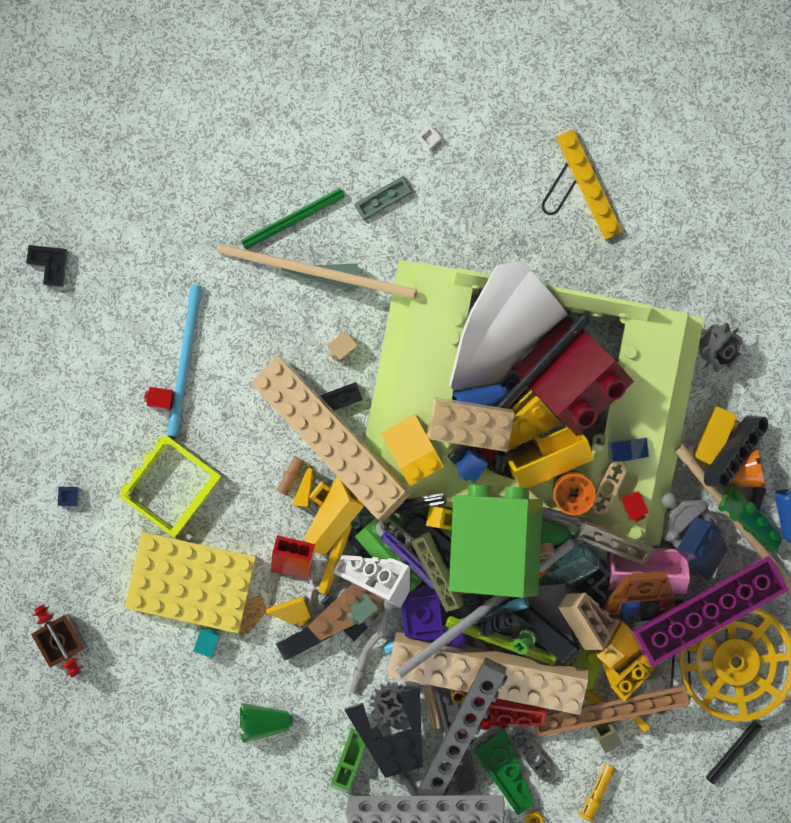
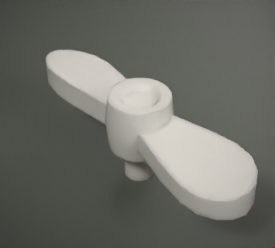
[307,570,319,606]

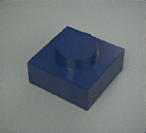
[58,487,79,506]

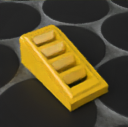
[293,468,314,507]

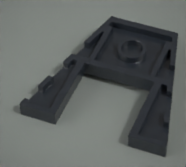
[344,686,423,778]

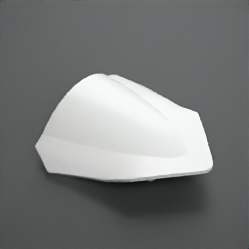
[449,261,568,390]

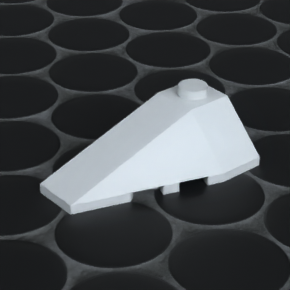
[333,555,410,608]

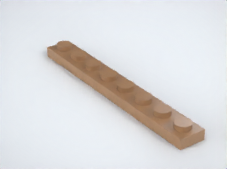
[535,685,690,737]

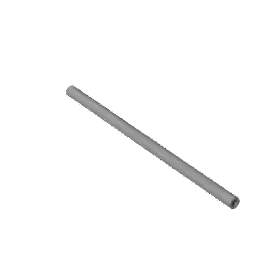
[396,539,576,678]

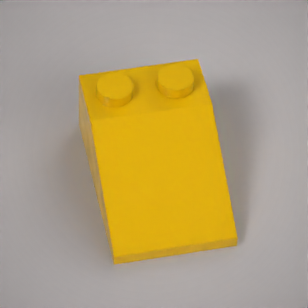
[381,415,444,486]

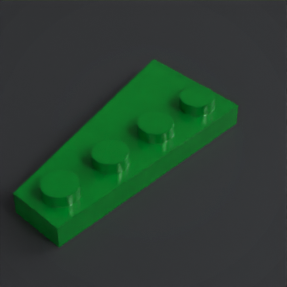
[718,483,782,552]
[473,728,534,815]

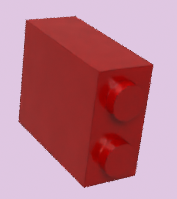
[270,535,315,580]

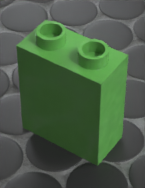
[449,484,543,598]

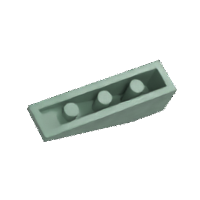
[281,263,359,292]

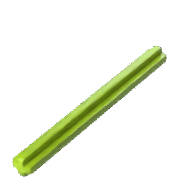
[446,616,557,665]

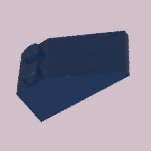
[676,518,728,581]

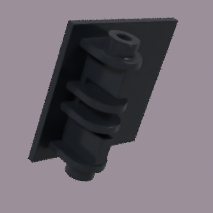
[477,608,532,637]

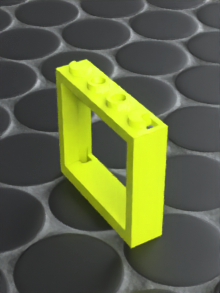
[119,435,222,538]

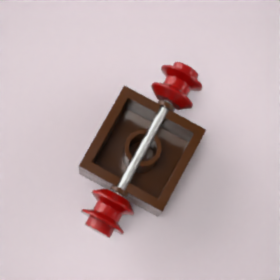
[31,604,88,678]

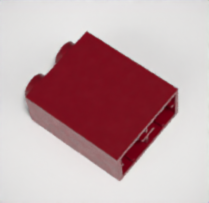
[512,316,634,436]

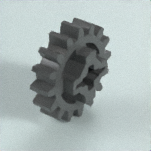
[370,681,407,725]

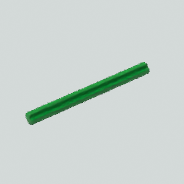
[241,188,345,249]

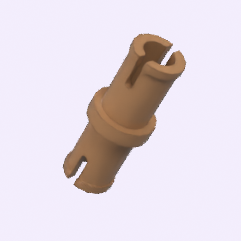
[277,456,305,495]

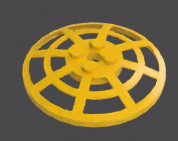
[679,608,791,721]

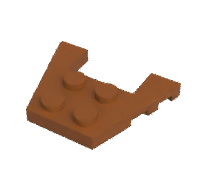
[601,571,676,615]

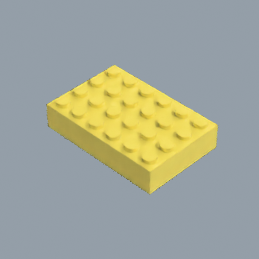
[125,532,257,633]

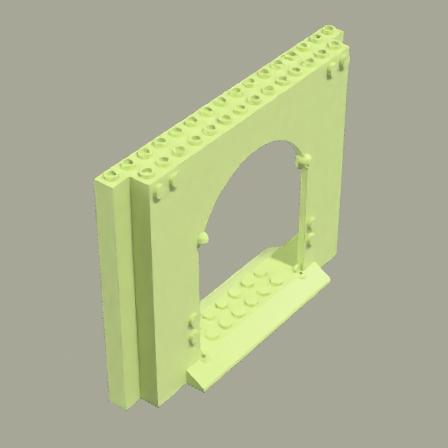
[364,260,704,548]

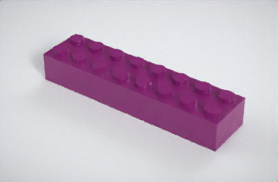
[630,556,789,667]

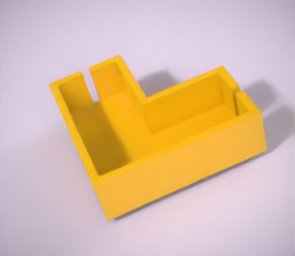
[507,427,594,489]

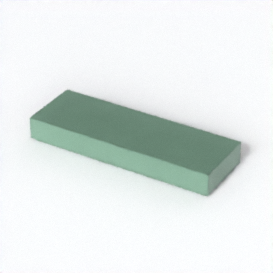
[354,176,413,221]

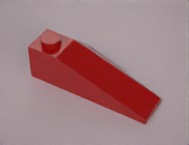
[467,697,547,730]

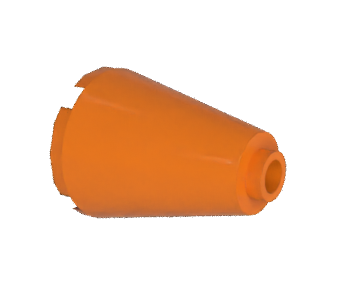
[729,449,766,487]

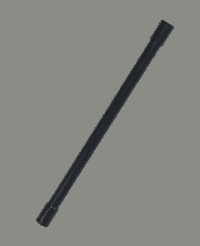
[447,314,590,464]

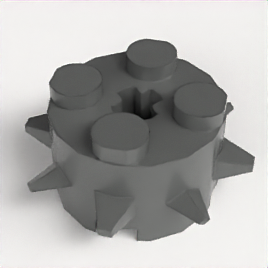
[698,323,743,372]

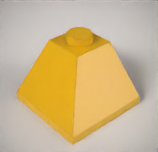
[266,595,312,626]
[595,620,642,671]

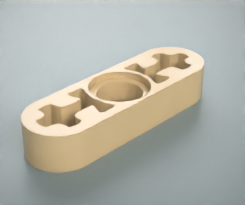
[591,461,626,515]

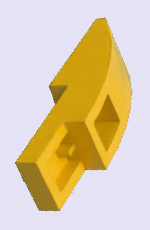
[611,653,660,701]

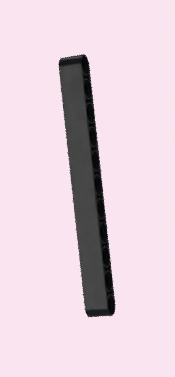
[405,512,581,666]

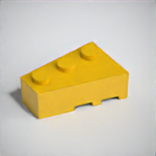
[507,391,561,451]

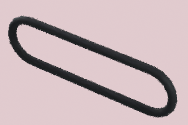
[541,162,576,215]

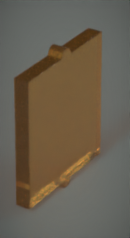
[239,595,267,636]

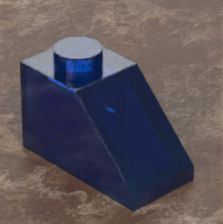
[607,437,649,462]

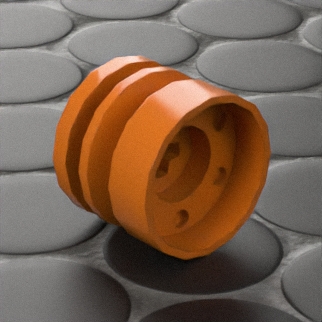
[552,470,596,516]

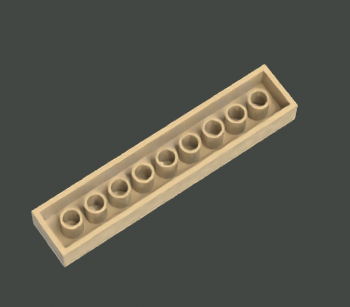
[251,356,412,521]
[387,632,588,715]

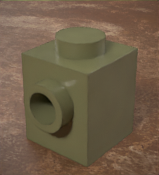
[591,722,622,754]

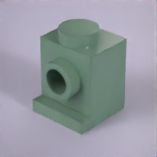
[346,593,378,625]

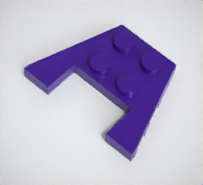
[402,584,466,648]

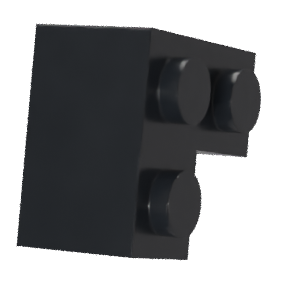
[565,551,612,606]

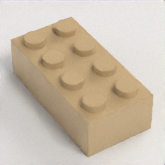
[427,397,514,452]

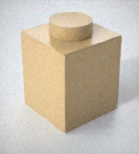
[327,331,357,361]

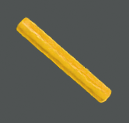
[318,524,352,595]

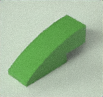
[330,728,366,793]

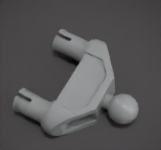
[661,493,718,548]

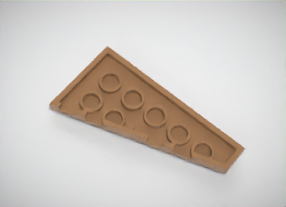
[307,581,427,641]

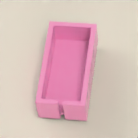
[607,548,690,594]

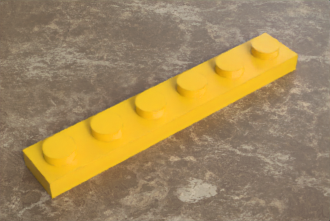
[555,129,623,240]

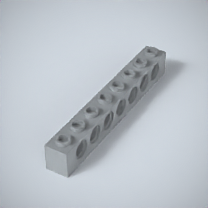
[346,795,505,823]

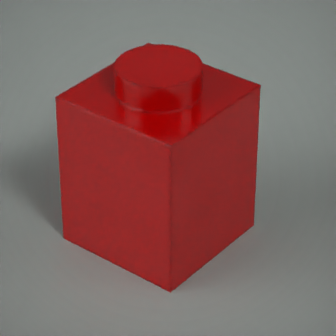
[144,387,174,410]
[619,491,649,523]

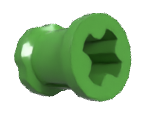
[512,629,537,655]

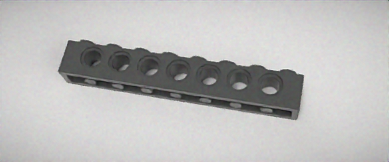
[417,657,508,796]

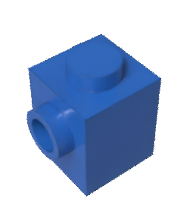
[456,447,488,483]

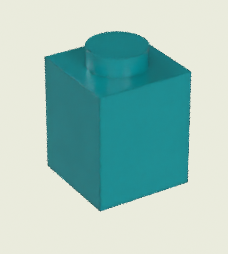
[193,626,220,658]

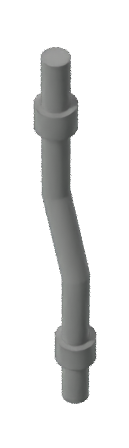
[350,601,395,693]

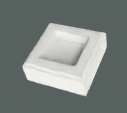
[416,124,443,151]

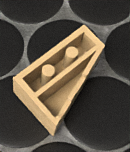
[558,593,619,650]

